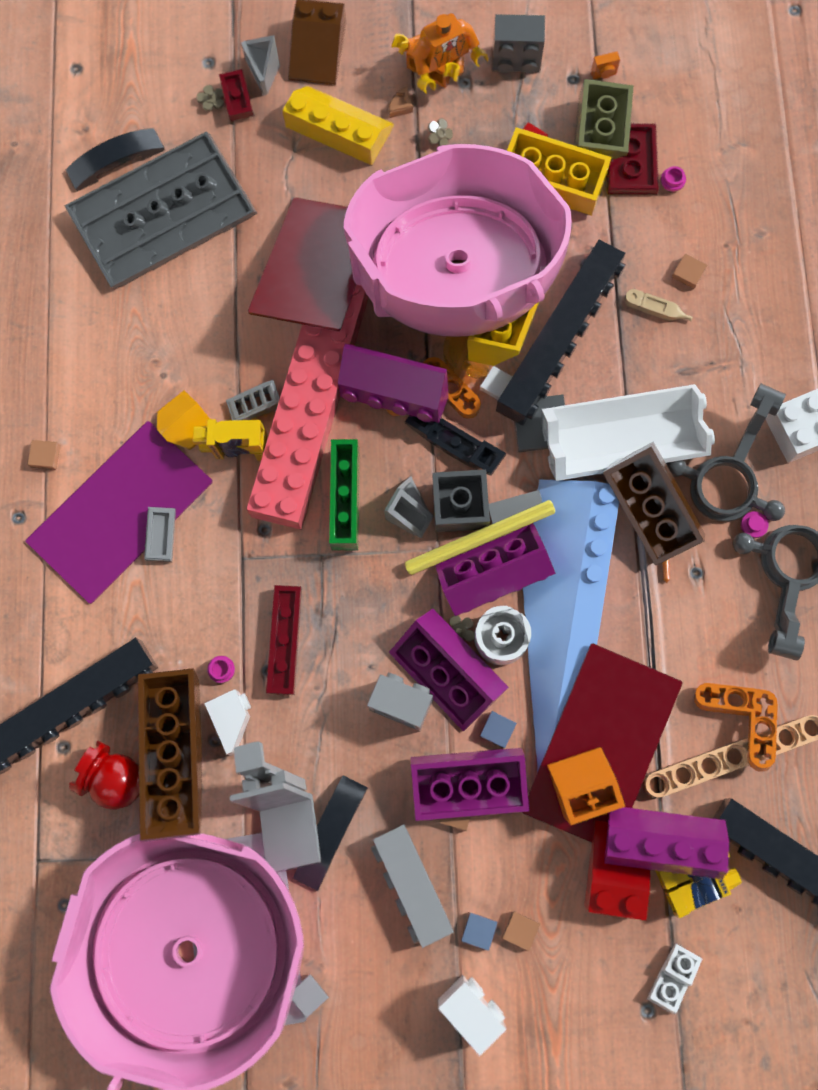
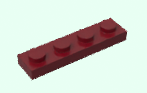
[266,585,302,695]

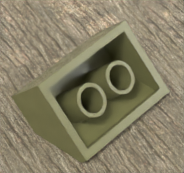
[574,79,634,160]

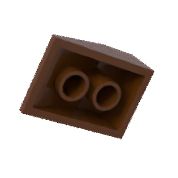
[288,0,346,85]

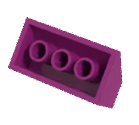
[338,343,449,423]
[435,523,556,616]
[389,608,509,732]
[411,748,529,821]
[605,807,729,879]

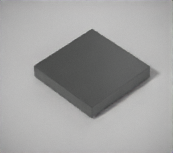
[514,394,565,452]

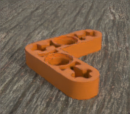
[385,357,481,419]
[694,683,778,772]

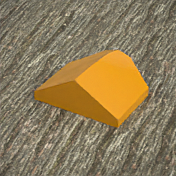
[157,390,210,450]

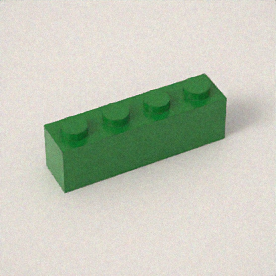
[329,439,359,551]

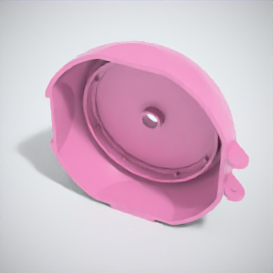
[344,144,572,337]
[50,833,304,1090]

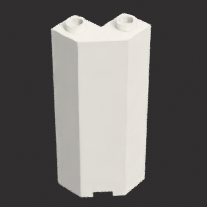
[542,384,715,481]

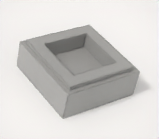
[292,974,329,1018]

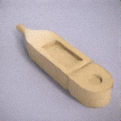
[624,289,693,321]

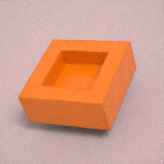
[591,51,620,80]

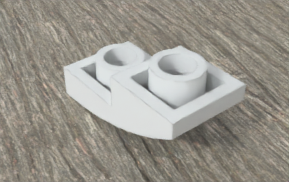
[647,944,702,1014]

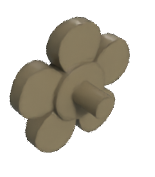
[197,85,224,111]
[428,119,453,147]
[449,616,475,642]

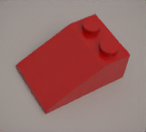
[584,820,650,921]

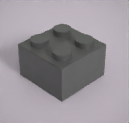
[492,14,545,73]
[432,470,490,532]

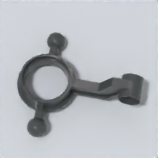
[666,383,786,522]
[733,525,818,661]

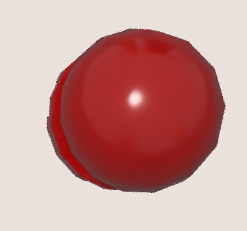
[69,740,139,810]

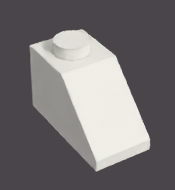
[205,689,251,756]

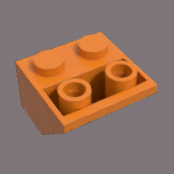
[547,747,625,825]

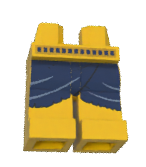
[193,419,268,461]
[655,854,742,919]

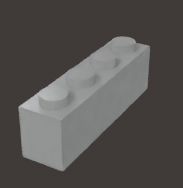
[371,824,454,948]

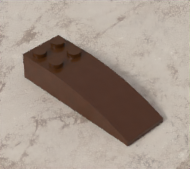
[138,668,202,842]

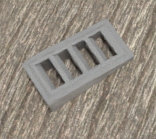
[226,380,280,420]

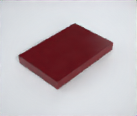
[607,123,659,195]

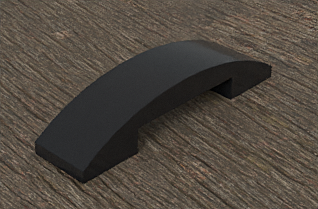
[66,128,165,192]
[405,415,506,476]
[293,775,368,891]

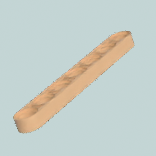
[643,715,818,798]

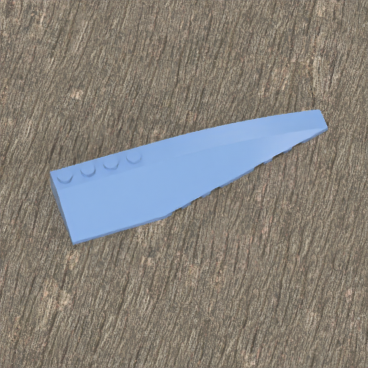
[522,479,619,772]

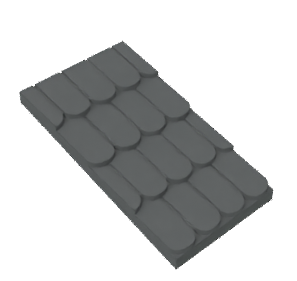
[64,132,257,289]

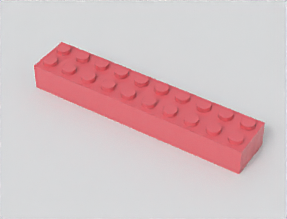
[247,284,369,530]

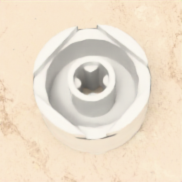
[474,606,531,665]

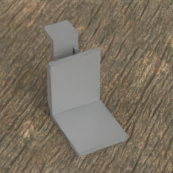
[230,741,321,872]

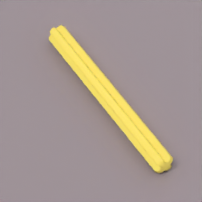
[405,500,555,575]

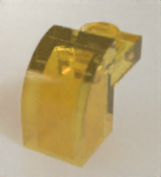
[443,336,491,379]

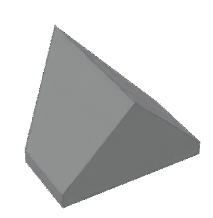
[241,35,280,96]
[384,476,434,538]

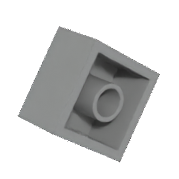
[367,672,433,731]

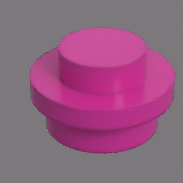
[661,166,686,192]
[741,511,769,538]
[207,656,235,683]

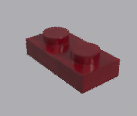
[219,69,254,122]

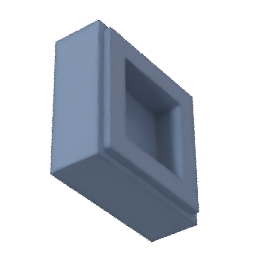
[480,711,517,749]
[461,912,498,951]

